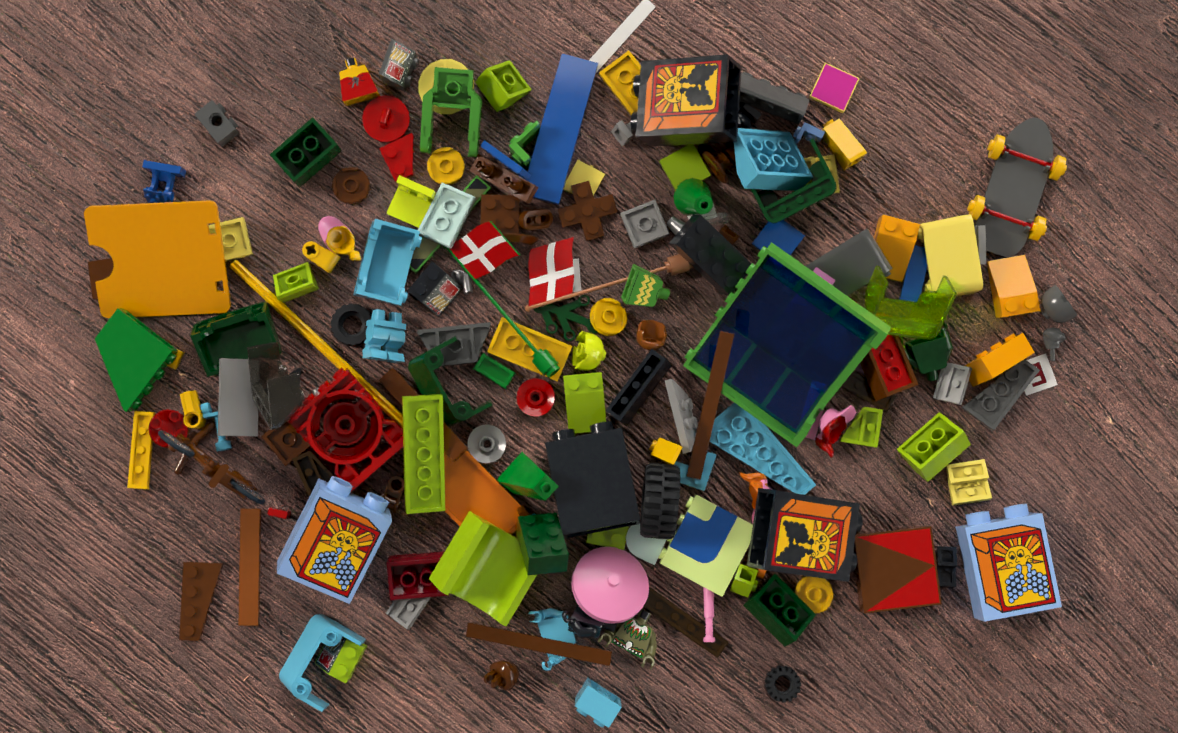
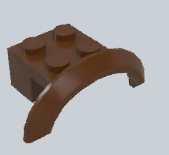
[463,194,538,245]

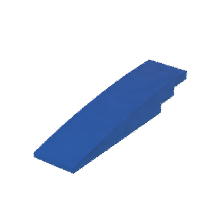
[527,54,598,205]

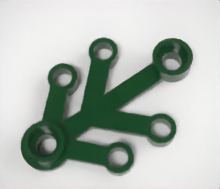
[533,295,599,342]

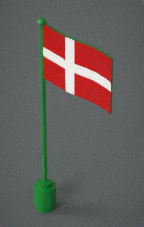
[443,221,560,378]

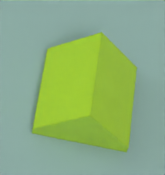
[273,262,319,303]

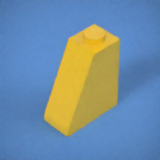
[822,119,867,170]

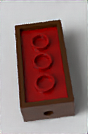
[847,313,919,401]

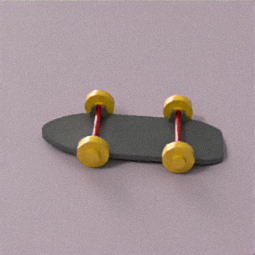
[967,118,1067,258]

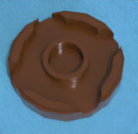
[332,167,371,205]

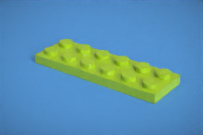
[402,394,445,514]

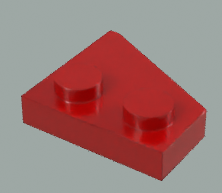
[379,133,414,184]

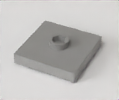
[620,199,670,249]

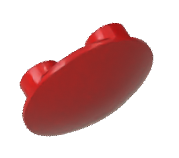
[148,409,188,448]

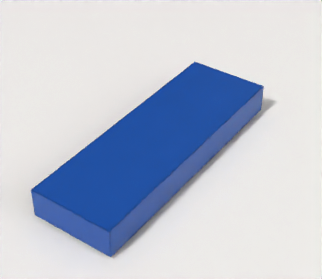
[480,140,531,180]
[899,245,927,305]

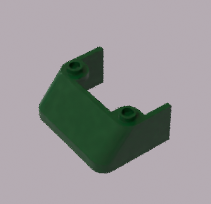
[751,139,836,224]
[408,336,492,427]

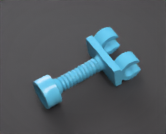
[201,402,232,452]

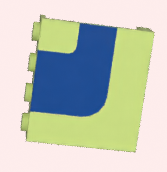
[658,494,753,597]

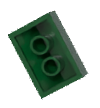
[743,574,816,647]

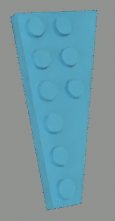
[710,403,816,495]

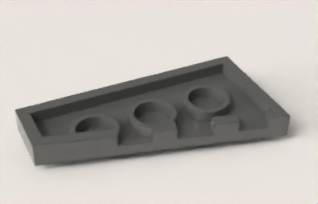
[962,359,1040,431]

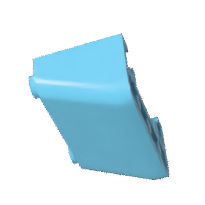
[353,219,422,306]

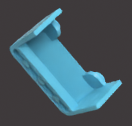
[279,614,366,712]

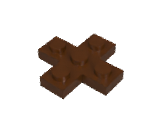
[558,181,617,241]

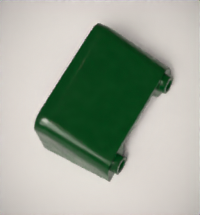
[190,301,282,377]

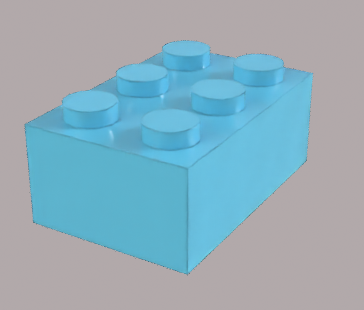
[575,677,622,728]

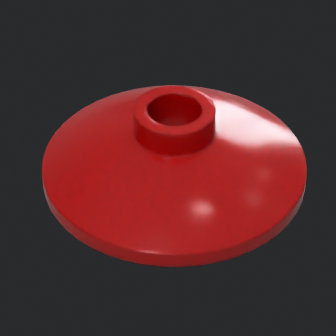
[516,378,555,417]

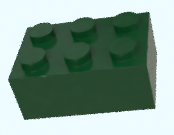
[270,117,342,188]
[516,513,569,575]

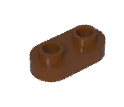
[519,209,553,231]

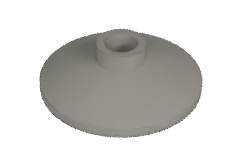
[467,425,506,463]

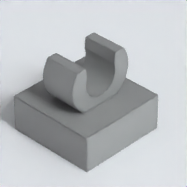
[611,120,633,146]

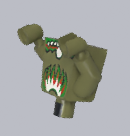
[598,609,657,670]

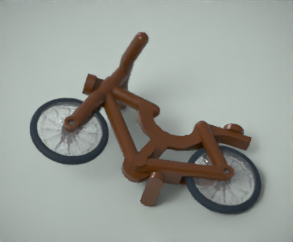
[158,421,265,505]

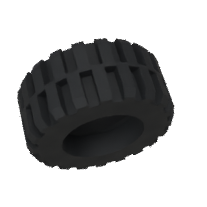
[640,463,680,540]

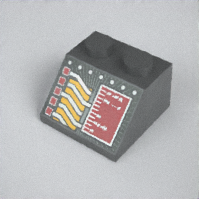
[379,39,419,92]

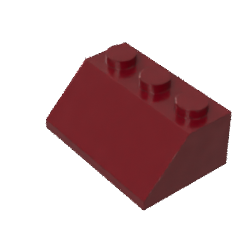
[386,551,449,600]

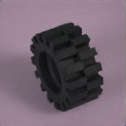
[764,665,801,703]

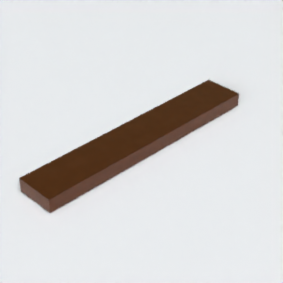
[379,367,469,462]

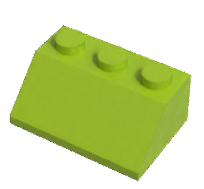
[897,412,971,482]

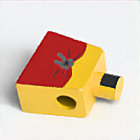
[339,58,380,106]

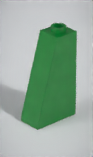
[497,452,559,501]

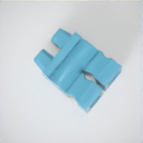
[362,309,406,363]

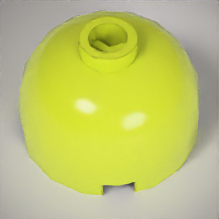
[572,331,606,371]

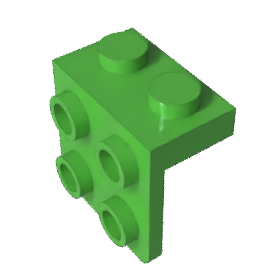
[509,121,540,171]

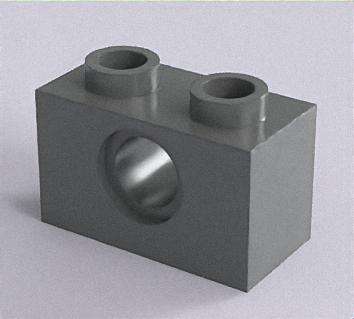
[194,100,240,147]

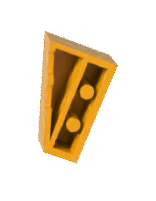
[964,333,1035,387]

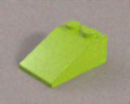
[563,372,606,434]

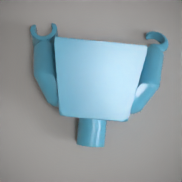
[528,608,577,671]

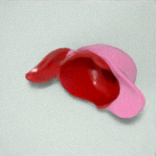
[815,405,856,458]

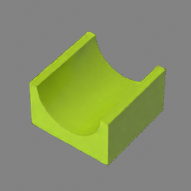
[429,511,537,627]

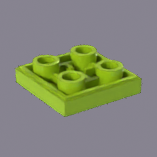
[659,144,711,191]

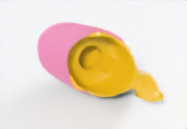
[318,216,361,261]

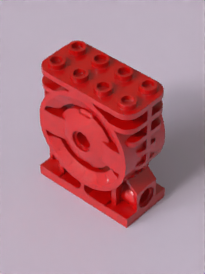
[287,367,404,493]

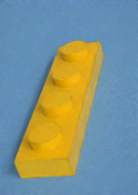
[127,411,155,489]

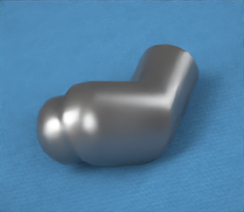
[451,270,473,295]

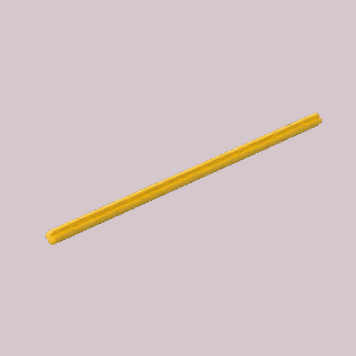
[230,260,403,429]

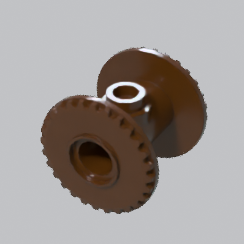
[703,142,736,184]

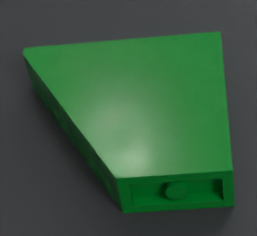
[95,308,178,412]

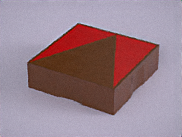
[853,526,942,614]

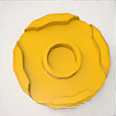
[427,147,465,185]
[590,298,627,336]
[794,576,833,614]

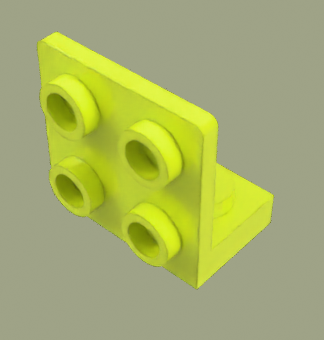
[387,175,436,228]

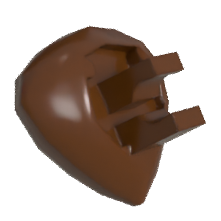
[484,660,519,691]

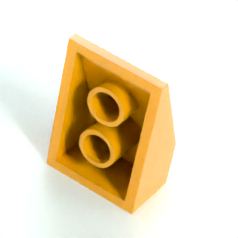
[874,215,920,282]
[986,255,1040,318]

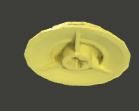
[418,59,474,114]

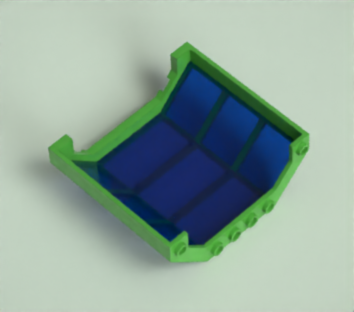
[683,242,891,447]

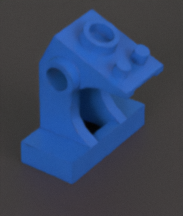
[142,160,186,203]

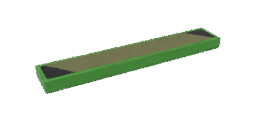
[409,175,491,274]

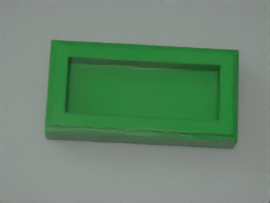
[473,353,516,389]

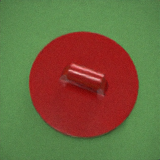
[362,95,410,143]

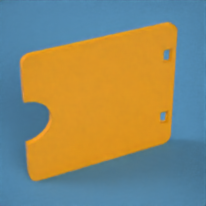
[84,200,231,318]

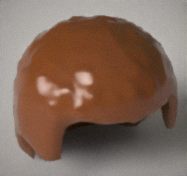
[636,320,667,351]

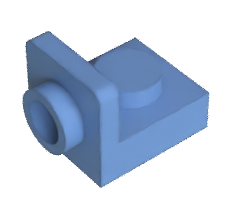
[793,122,825,144]

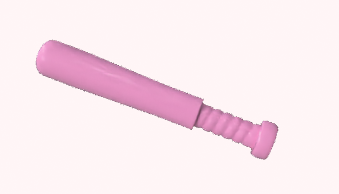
[703,587,715,642]

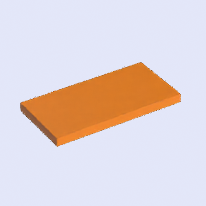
[444,451,530,535]

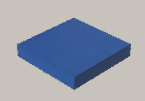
[752,220,805,266]

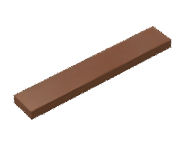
[238,508,261,626]

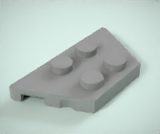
[665,379,698,454]

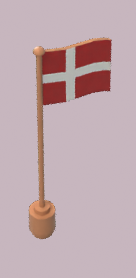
[525,237,694,312]

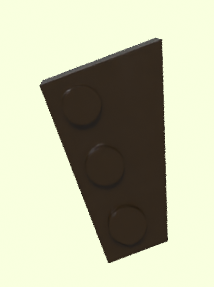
[292,451,336,497]

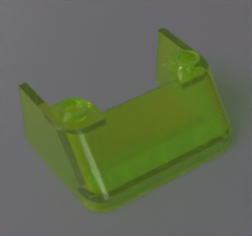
[865,266,957,340]

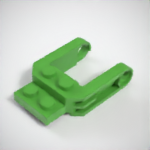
[420,67,482,158]

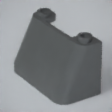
[806,229,893,309]

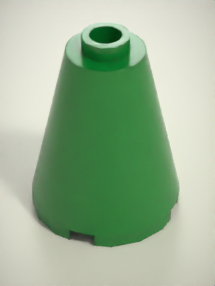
[673,178,713,216]

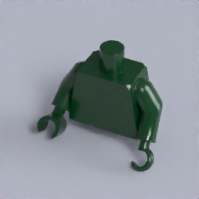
[898,321,953,381]

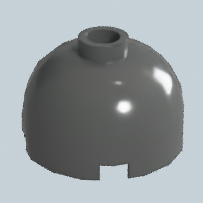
[1040,284,1078,323]

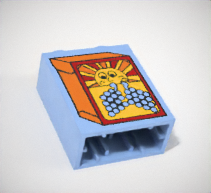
[277,476,392,604]
[955,504,1062,622]

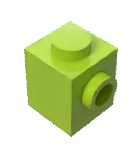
[730,564,758,598]

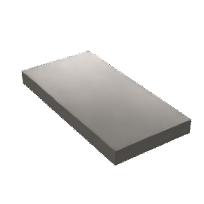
[218,358,259,436]

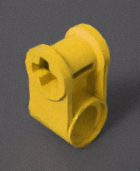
[302,241,341,274]

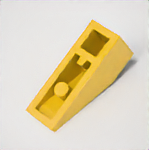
[649,437,683,465]

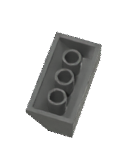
[740,72,810,125]

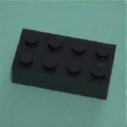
[669,215,751,295]

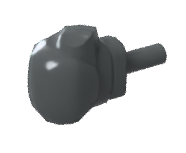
[1043,327,1066,361]

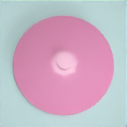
[571,547,649,624]

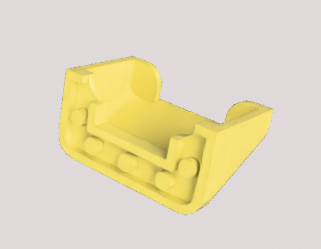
[917,214,983,300]

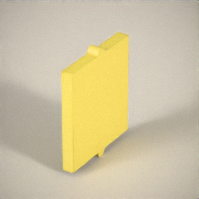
[563,160,605,196]

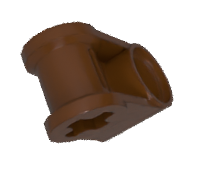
[381,475,405,514]

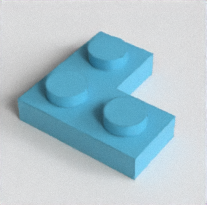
[674,451,717,491]

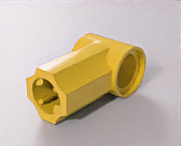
[180,390,206,430]

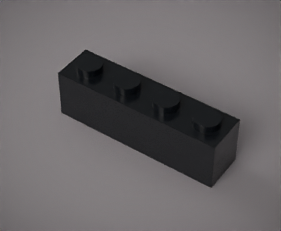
[606,349,672,427]

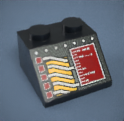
[407,261,463,317]

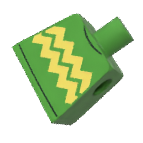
[621,264,670,307]

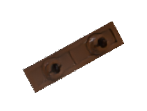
[469,154,539,204]

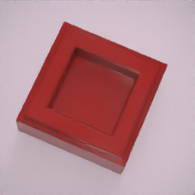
[267,507,292,519]

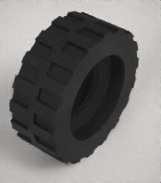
[330,303,372,347]

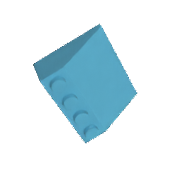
[734,128,813,191]

